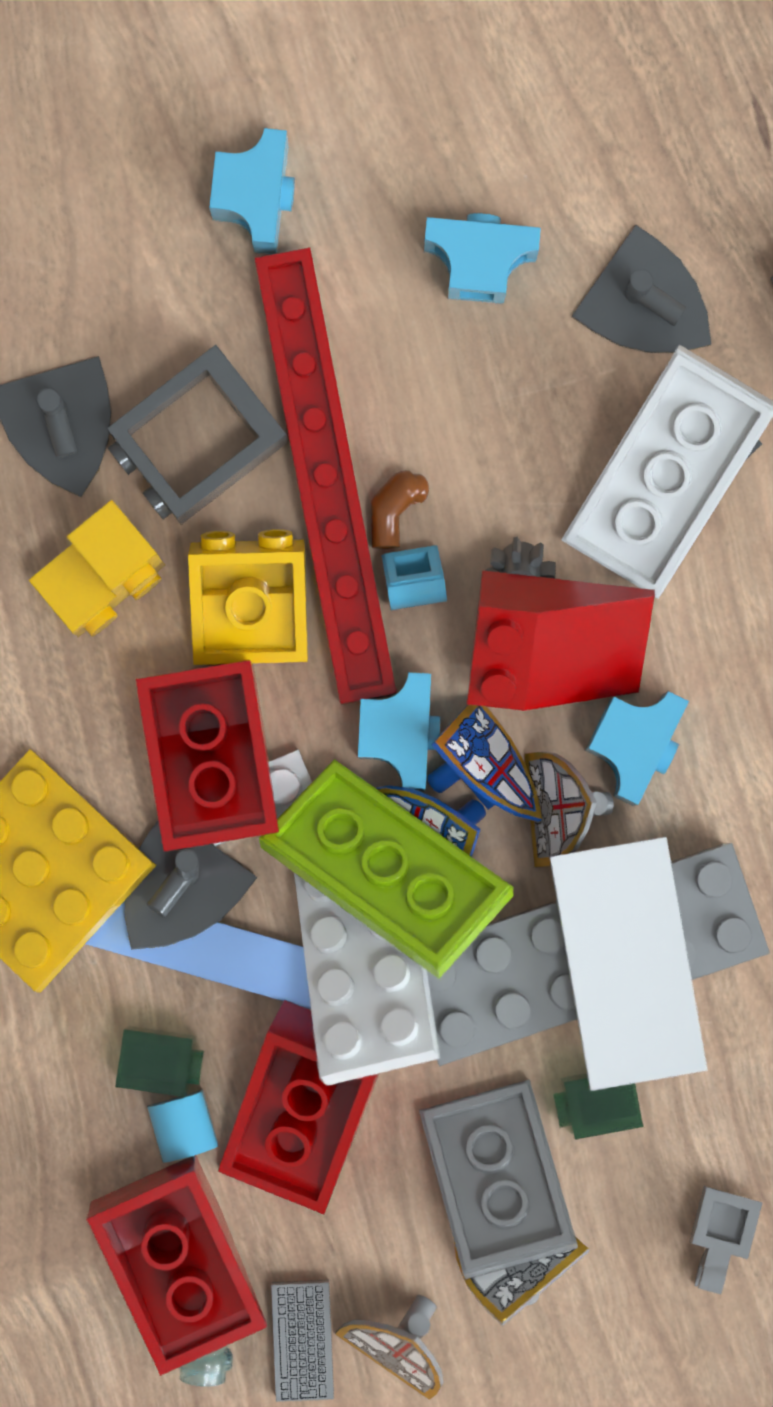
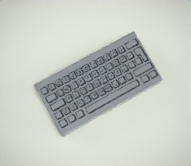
[271,1280,334,1402]

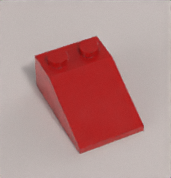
[467,570,655,711]
[136,660,279,852]
[218,1000,380,1215]
[87,1155,267,1376]

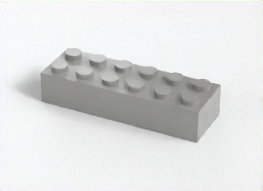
[427,843,770,1066]

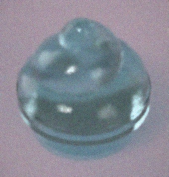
[179,1346,233,1386]

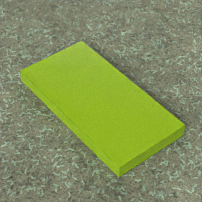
[259,759,513,979]

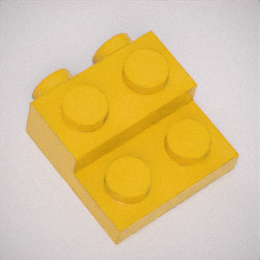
[188,529,308,665]

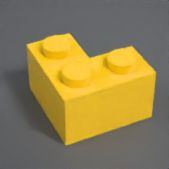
[29,500,165,638]

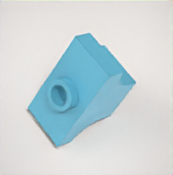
[209,128,295,255]
[424,213,541,304]
[358,672,440,790]
[585,691,689,806]

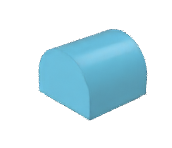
[381,545,447,611]
[147,1090,219,1163]

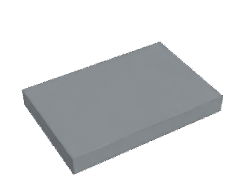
[419,1079,578,1280]

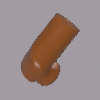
[371,470,429,549]

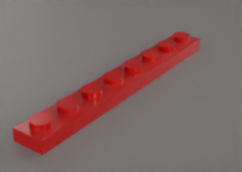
[255,247,397,705]

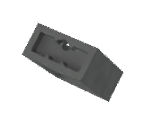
[107,345,288,525]

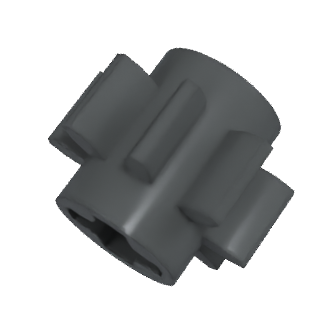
[485,537,556,579]

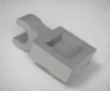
[689,1186,762,1295]

